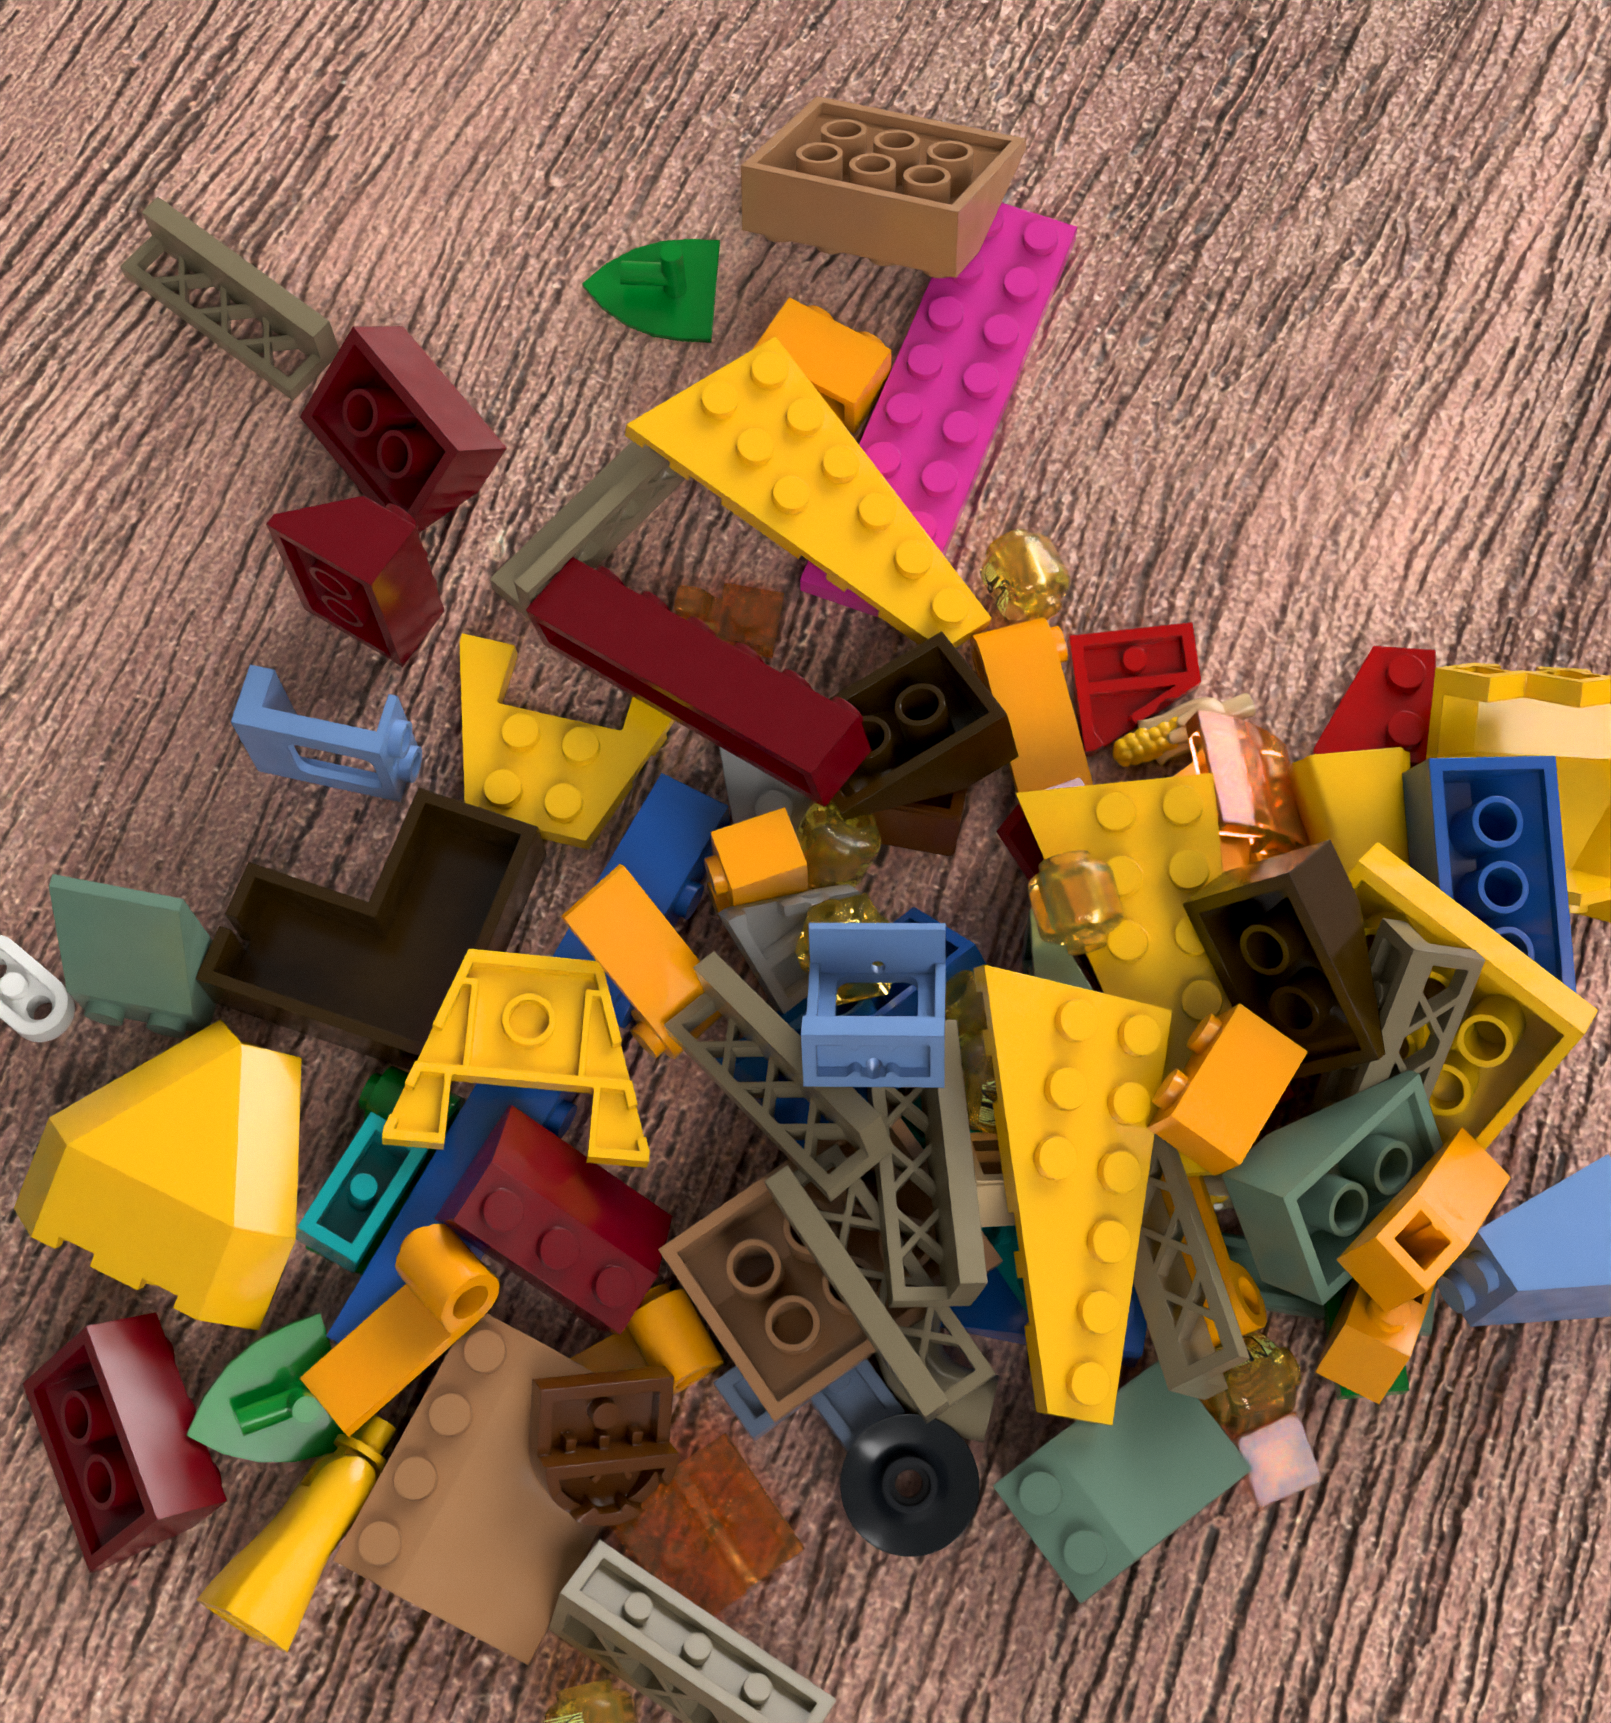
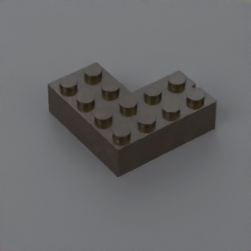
[195,787,546,1084]

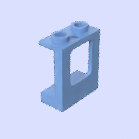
[231,664,422,802]
[801,923,946,1088]

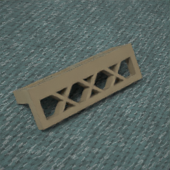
[120,197,339,400]
[490,441,685,621]
[1306,918,1485,1116]
[664,951,894,1202]
[867,1020,988,1308]
[1133,1107,1250,1400]
[765,1143,996,1424]
[549,1539,837,1723]

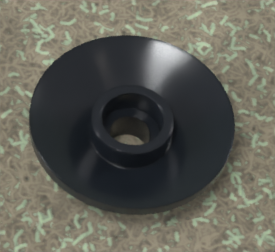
[840,1414,979,1557]

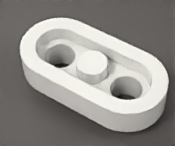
[0,935,75,1042]

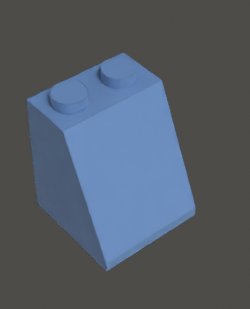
[1438,1154,1611,1327]

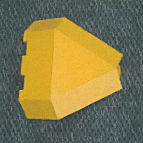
[1426,663,1611,923]
[14,1019,302,1330]

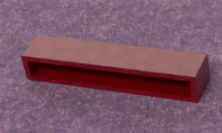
[526,557,872,808]

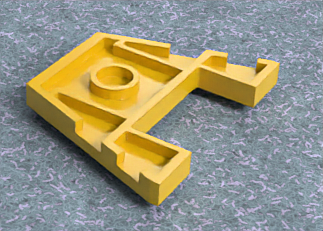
[459,633,675,850]
[382,949,650,1168]

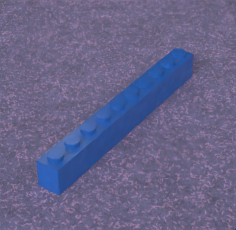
[326,773,731,1386]

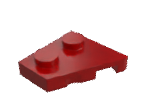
[1067,622,1201,757]
[1311,646,1436,768]

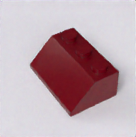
[300,326,507,533]
[266,496,445,667]
[434,1105,673,1335]
[22,1312,227,1573]

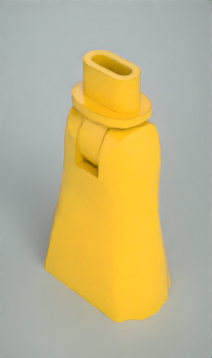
[1287,747,1411,875]
[196,1415,397,1653]

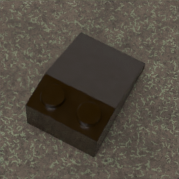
[829,631,1019,820]
[1183,839,1386,1080]

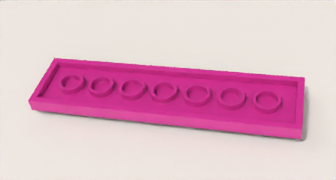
[800,203,1078,619]

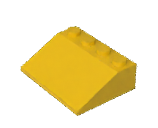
[1321,842,1598,1150]

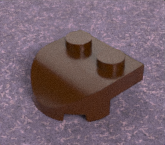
[529,1366,679,1526]

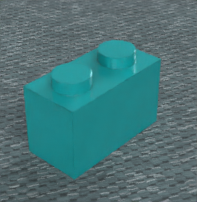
[296,1112,428,1274]

